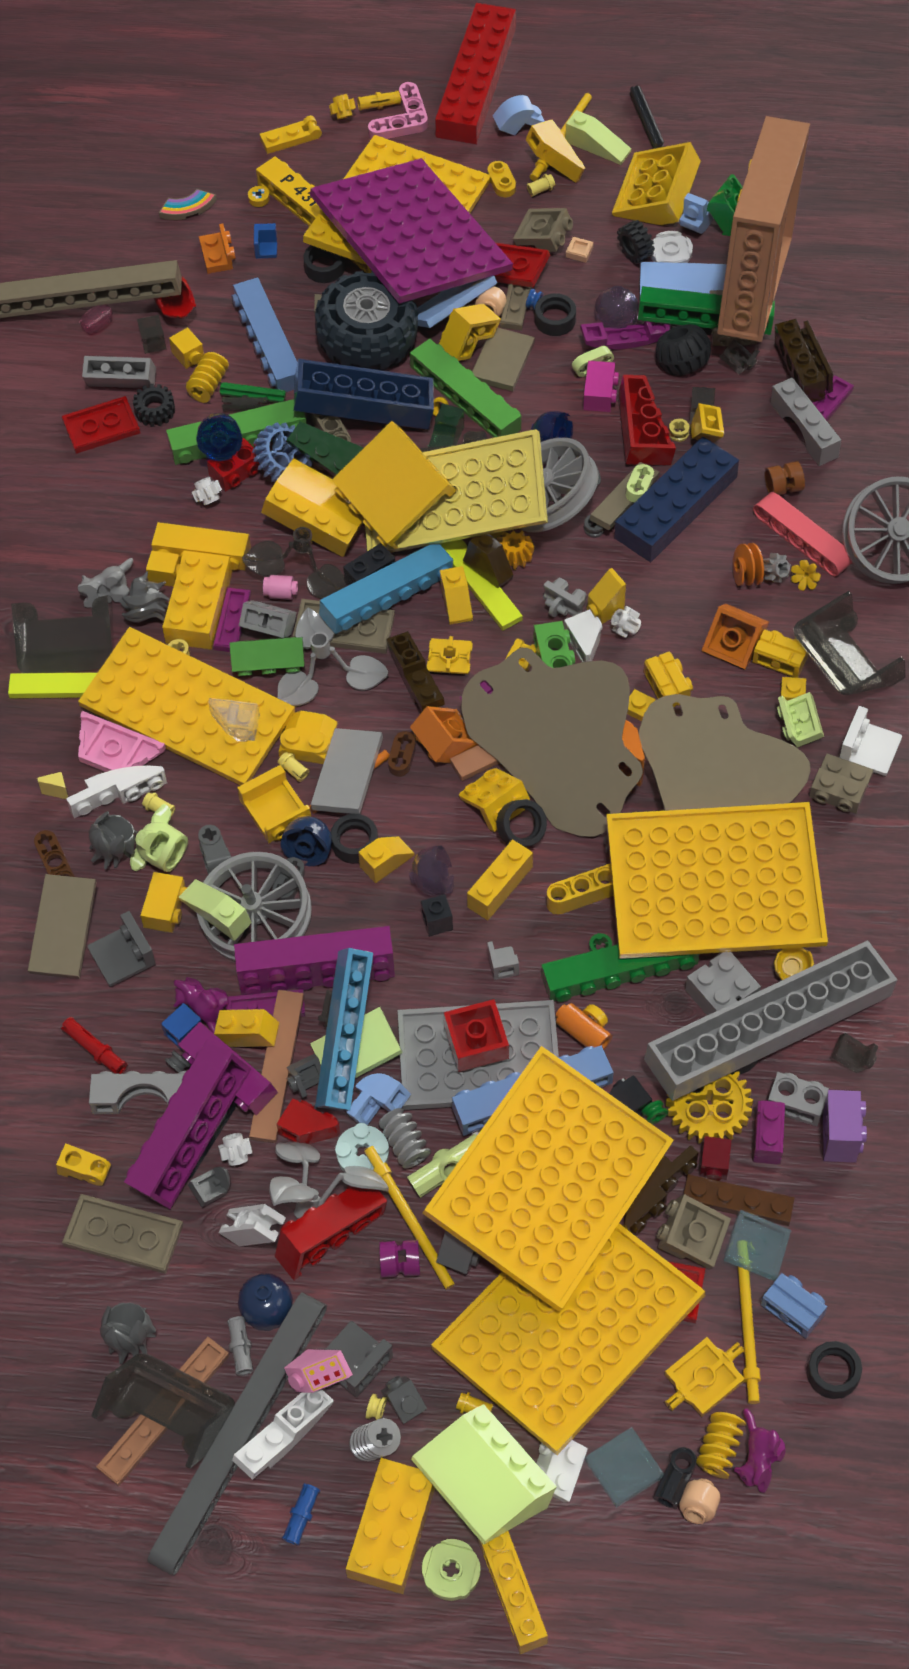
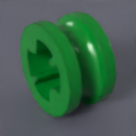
[589,933,612,952]
[642,1100,668,1124]

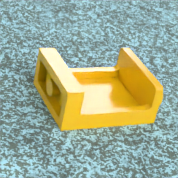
[237,765,311,843]

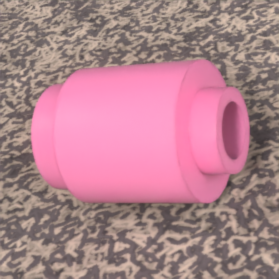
[263,575,298,600]

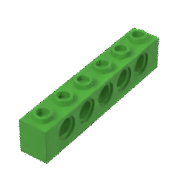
[533,621,575,668]

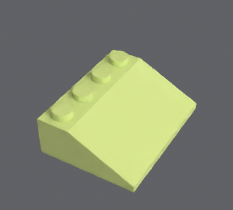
[411,1404,556,1545]

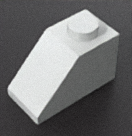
[564,609,603,662]

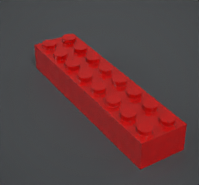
[435,3,516,145]

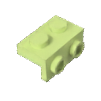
[777,692,824,747]

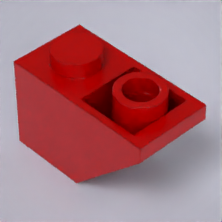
[276,1098,340,1144]

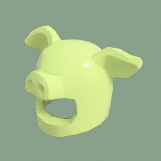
[130,804,188,872]

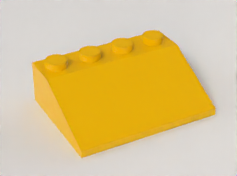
[612,142,701,225]
[261,458,365,557]

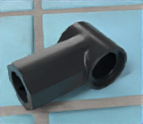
[654,1447,697,1509]

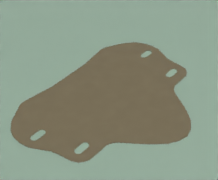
[462,648,643,836]
[639,694,810,811]

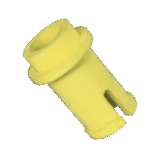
[527,174,555,197]
[278,752,309,782]
[142,792,175,817]

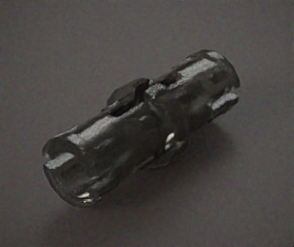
[222,395,269,411]

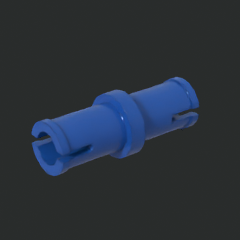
[282,1483,320,1546]

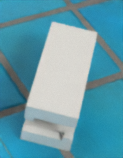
[219,1204,286,1246]

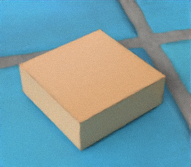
[566,237,594,263]

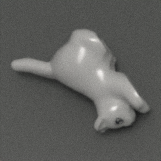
[77,558,134,608]

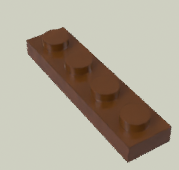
[684,1174,795,1226]

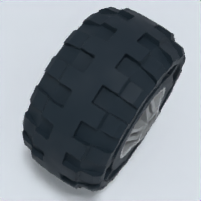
[315,271,418,371]

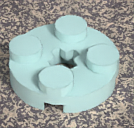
[335,1123,389,1171]

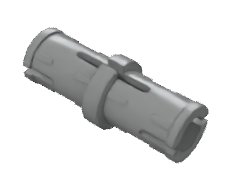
[227,1316,253,1376]

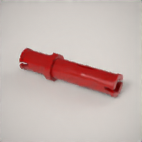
[61,1017,128,1074]

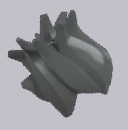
[119,571,170,623]
[88,811,138,869]
[100,1303,156,1364]

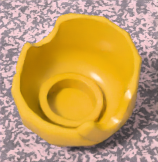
[774,948,814,980]

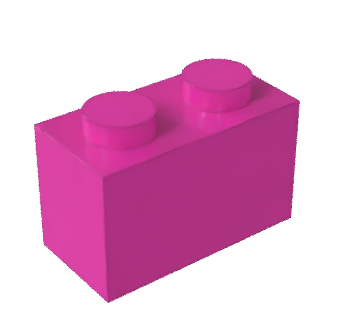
[583,360,619,412]

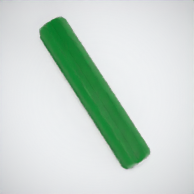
[220,382,286,403]

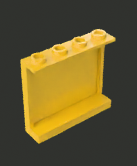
[332,421,457,550]

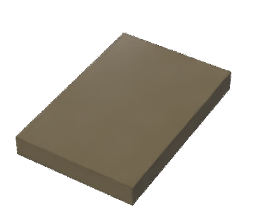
[472,328,535,391]

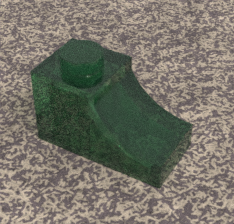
[427,403,465,451]

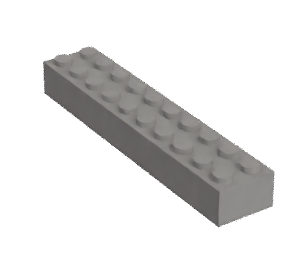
[644,940,897,1101]

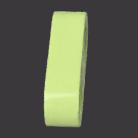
[572,346,614,377]
[625,464,654,503]

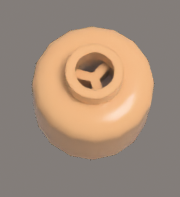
[475,286,506,317]
[679,1478,720,1524]

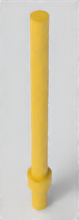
[530,93,592,181]
[364,1146,455,1290]
[736,1241,761,1404]

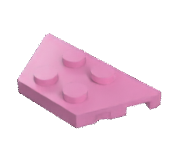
[78,711,166,772]

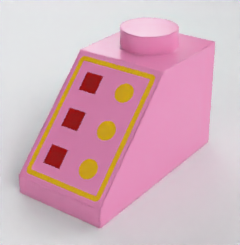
[284,1349,353,1393]

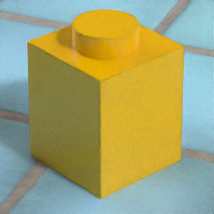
[169,327,204,369]
[146,551,180,587]

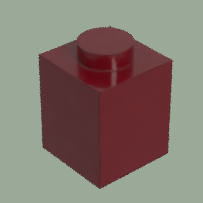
[700,1136,732,1181]

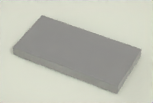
[311,728,383,814]

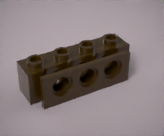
[775,319,833,403]

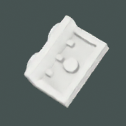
[536,1440,588,1502]

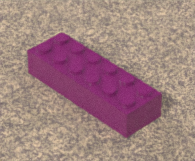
[234,926,395,995]
[124,1040,251,1209]

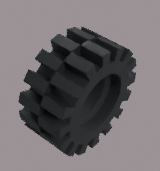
[617,220,655,264]
[133,384,175,427]

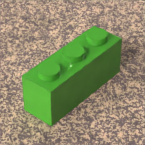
[230,637,305,676]

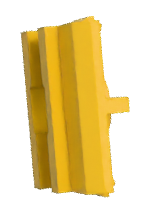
[427,636,473,674]

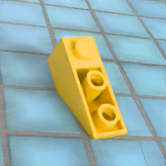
[525,120,585,183]

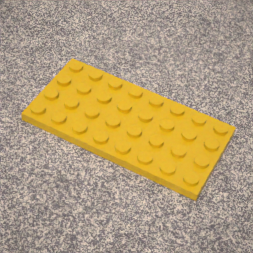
[78,627,295,785]

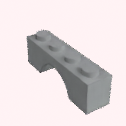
[770,378,841,466]
[89,1071,186,1114]

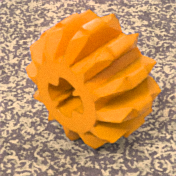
[497,529,534,570]

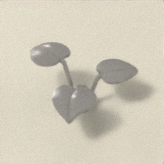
[277,607,389,706]
[269,1142,389,1218]

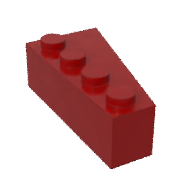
[619,375,676,465]
[275,1185,387,1281]

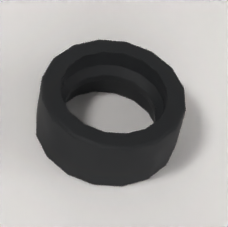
[303,245,345,283]
[535,293,576,336]
[496,799,547,847]
[331,814,378,863]
[807,1341,863,1399]

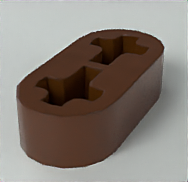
[388,731,416,777]

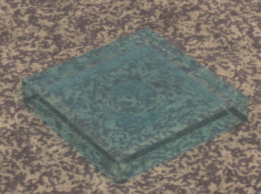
[724,1210,791,1281]
[585,1427,664,1508]

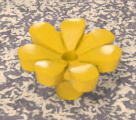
[791,560,821,591]

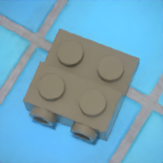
[513,208,573,252]
[809,754,874,814]
[656,1194,731,1269]

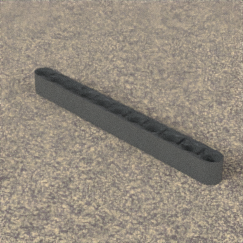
[147,1292,327,1576]

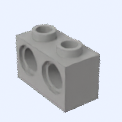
[239,600,297,638]
[768,1072,829,1127]

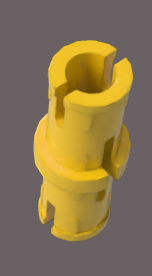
[357,91,401,111]

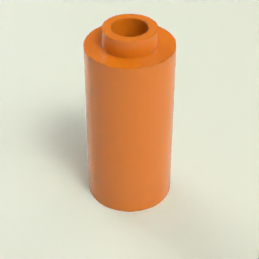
[555,1003,613,1050]

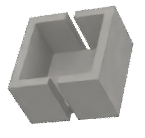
[685,952,761,1015]

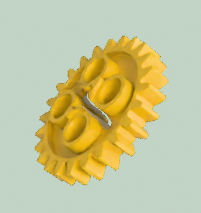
[666,1072,753,1144]

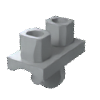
[543,577,587,617]

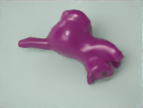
[174,977,229,1033]
[734,1408,786,1493]

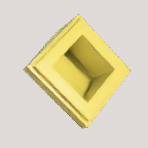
[37,772,68,799]

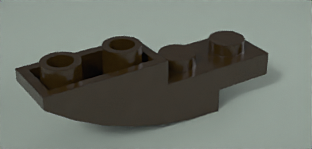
[386,631,445,711]
[624,1145,699,1235]

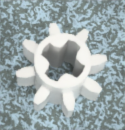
[192,477,222,505]
[611,606,641,638]
[218,1133,252,1166]

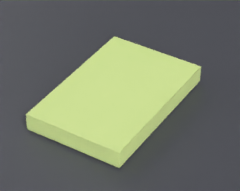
[310,1007,403,1078]

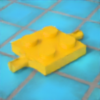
[665,1337,745,1417]

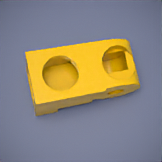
[56,1143,111,1186]

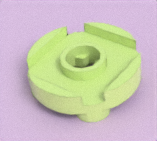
[422,1539,481,1601]

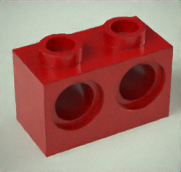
[207,438,260,492]

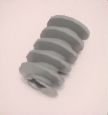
[379,1108,431,1168]
[349,1418,401,1462]

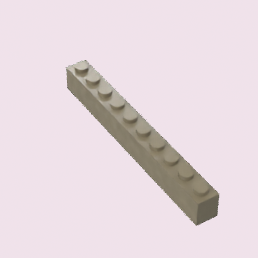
[0,260,182,318]

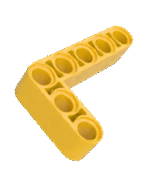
[546,863,614,915]

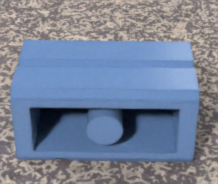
[761,1273,828,1339]

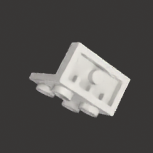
[840,706,902,776]

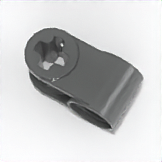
[198,825,231,874]

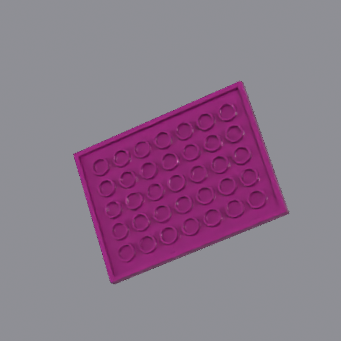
[310,158,513,303]

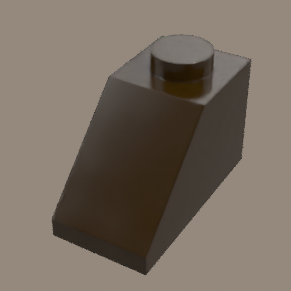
[463,534,514,588]

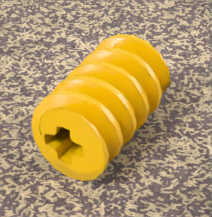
[186,352,229,403]
[696,1412,746,1479]

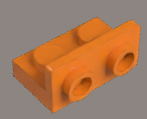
[199,223,236,274]

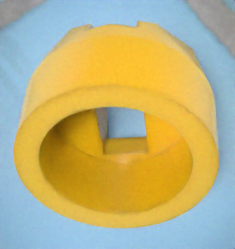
[433,397,449,417]

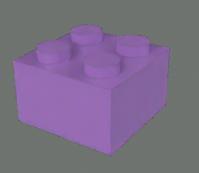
[822,1090,867,1163]

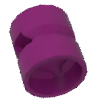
[380,1240,420,1278]

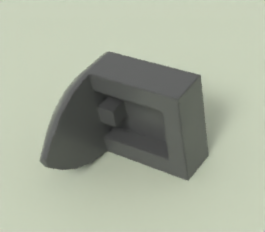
[188,1167,230,1207]

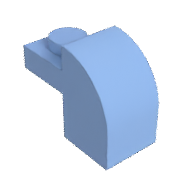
[492,95,545,135]
[679,193,714,234]
[347,1073,411,1125]

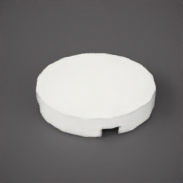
[650,231,693,263]

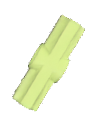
[407,1133,477,1198]

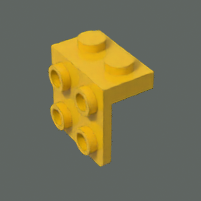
[459,768,530,832]

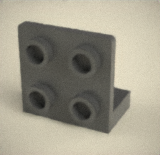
[88,911,156,987]
[325,1321,393,1398]

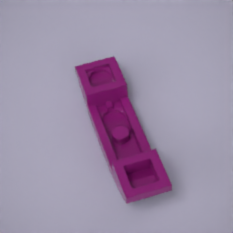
[580,321,671,349]

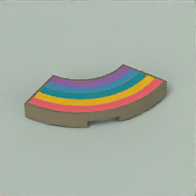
[159,189,217,220]

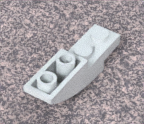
[66,766,167,818]
[232,1389,334,1480]

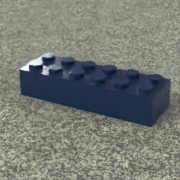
[293,359,434,429]
[614,437,739,563]

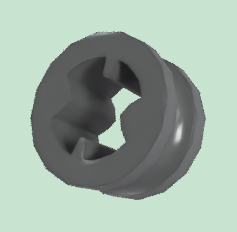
[584,515,605,538]
[165,1050,191,1072]

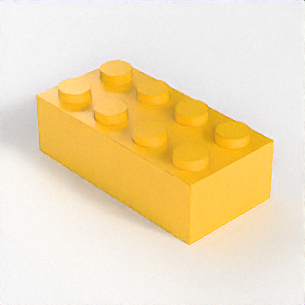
[162,550,232,650]
[346,1458,435,1594]

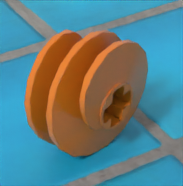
[733,543,764,586]

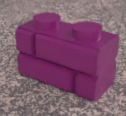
[753,1100,785,1165]

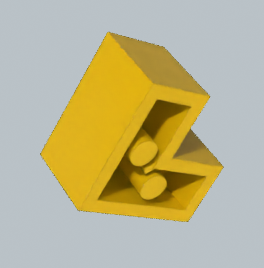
[439,304,501,361]

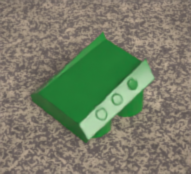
[707,174,743,236]

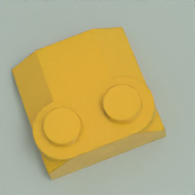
[278,711,338,764]

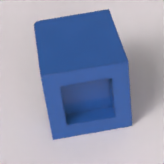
[254,223,277,259]
[161,1003,201,1051]

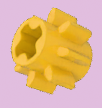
[329,94,356,119]

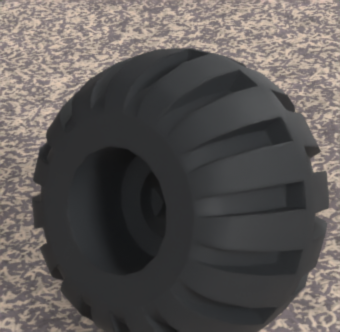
[656,324,711,376]

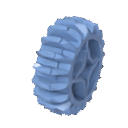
[252,422,313,482]

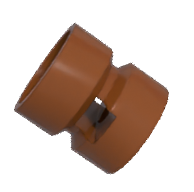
[764,461,805,496]

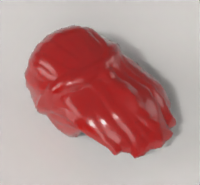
[154,277,196,319]

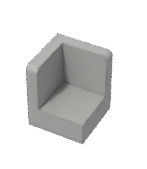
[487,941,519,980]

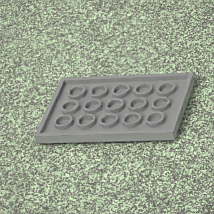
[398,1000,559,1110]

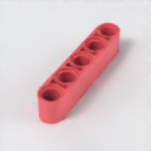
[753,492,852,576]

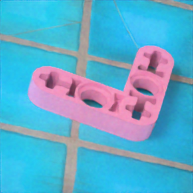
[368,82,428,139]

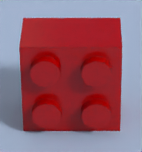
[444,999,509,1072]

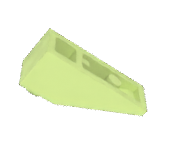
[566,110,631,165]
[178,879,252,941]

